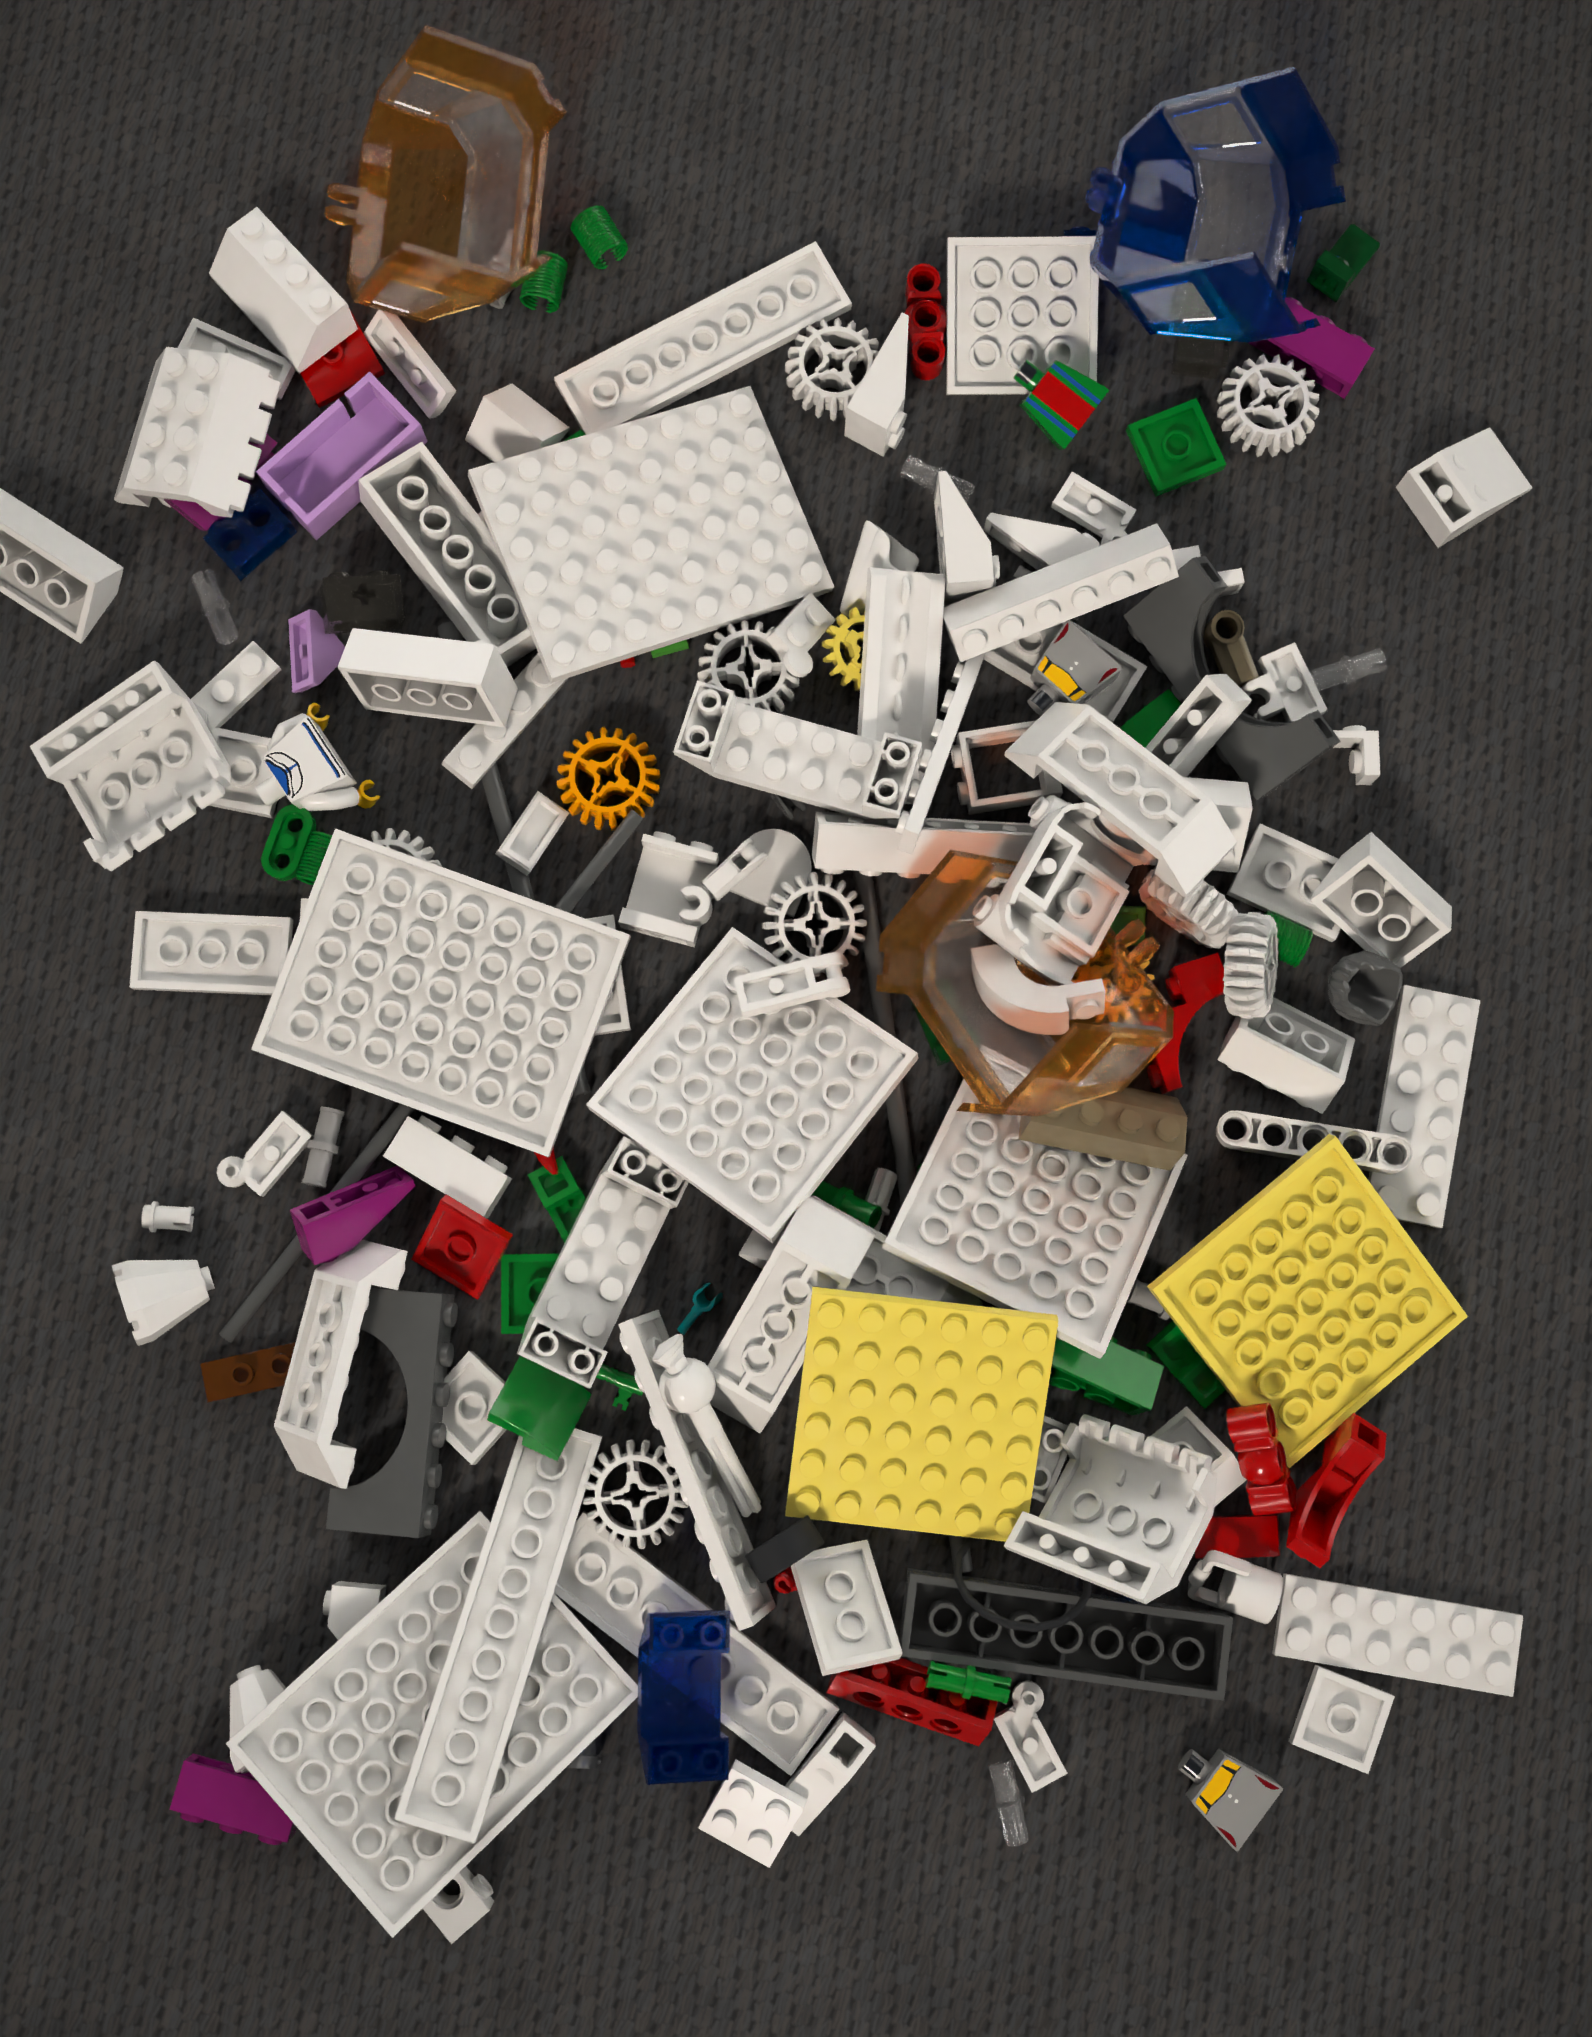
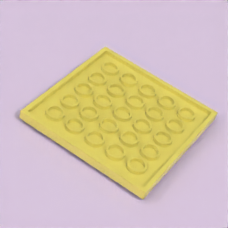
[1147,1134,1468,1468]
[785,1287,1058,1542]

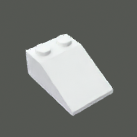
[844,312,909,457]
[934,471,1000,606]

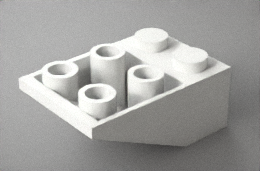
[1396,427,1532,548]

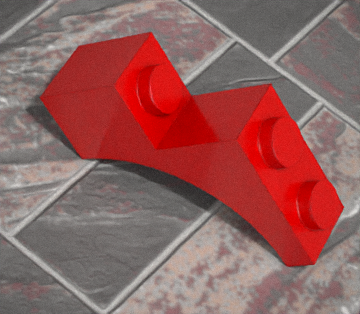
[1134,953,1224,1094]
[1286,1412,1387,1568]

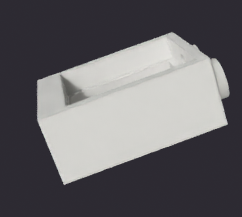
[951,720,1063,815]

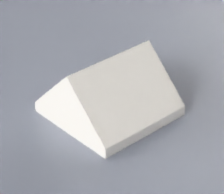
[465,384,570,462]

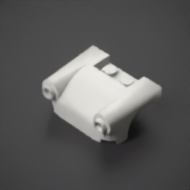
[972,795,1147,986]

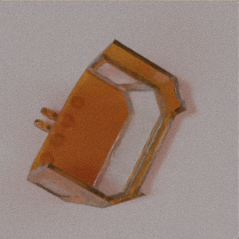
[325,25,567,323]
[876,849,1174,1116]

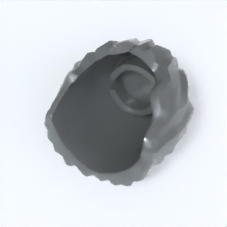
[1328,950,1403,1026]

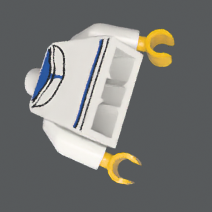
[255,703,380,811]

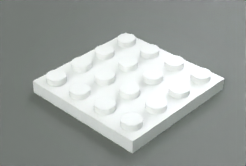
[946,236,1099,395]

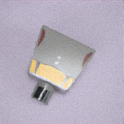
[1027,620,1123,716]
[1178,1749,1283,1852]

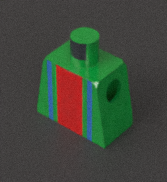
[1013,360,1109,450]

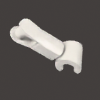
[678,838,768,927]

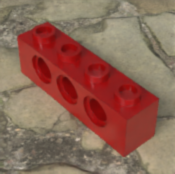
[826,1657,998,1747]

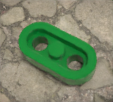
[261,804,316,881]

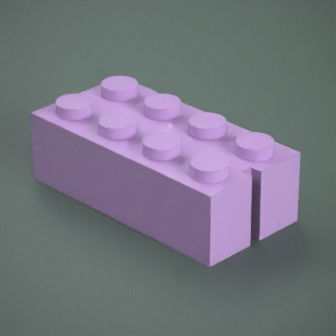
[256,371,428,541]

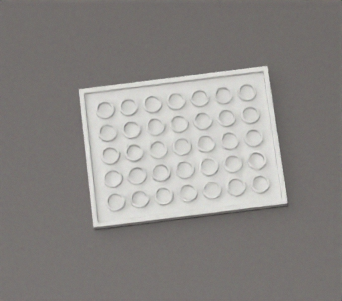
[468,386,834,683]
[251,829,631,1157]
[226,1511,643,1938]

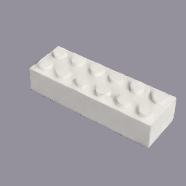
[358,442,536,667]

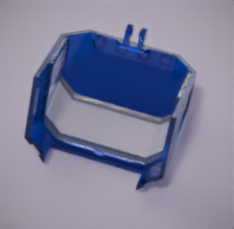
[1085,66,1346,343]

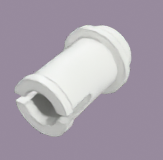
[142,1201,194,1232]

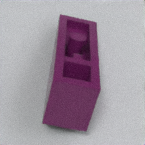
[290,1165,415,1265]

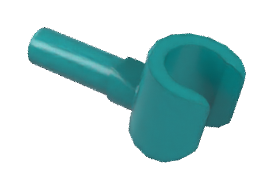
[677,1283,723,1335]

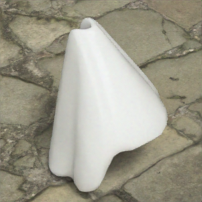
[840,520,919,617]

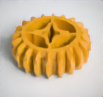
[557,727,661,831]

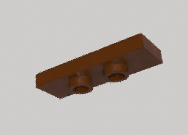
[200,1342,296,1403]

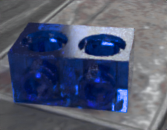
[203,489,297,581]

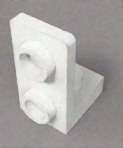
[1333,725,1380,785]

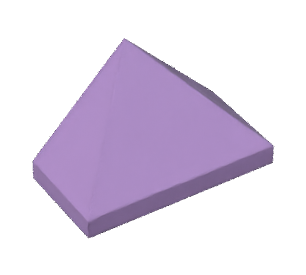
[288,609,345,693]

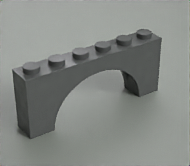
[1123,556,1341,800]
[326,1288,458,1538]

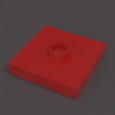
[300,308,385,408]
[411,1194,513,1300]

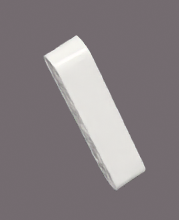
[1216,1110,1414,1174]

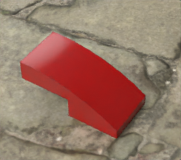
[1195,1515,1281,1558]

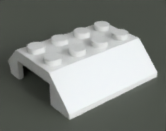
[114,347,281,518]
[30,661,231,871]
[1004,1414,1218,1604]

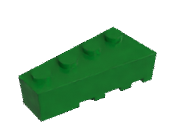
[1050,1337,1164,1415]

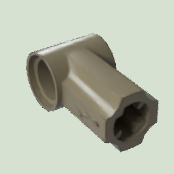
[1203,610,1259,687]

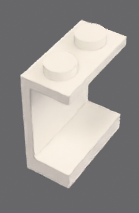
[618,831,719,948]

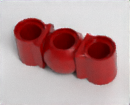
[904,263,947,380]
[1227,1403,1298,1516]

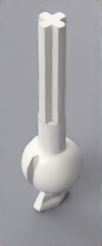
[652,1334,762,1517]

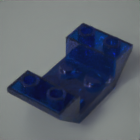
[637,1610,730,1785]

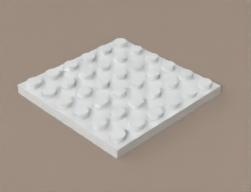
[586,927,919,1243]
[881,1050,1187,1359]

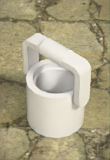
[1188,1550,1283,1624]

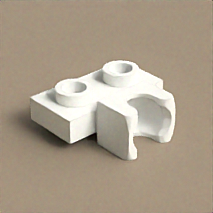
[1241,642,1328,722]

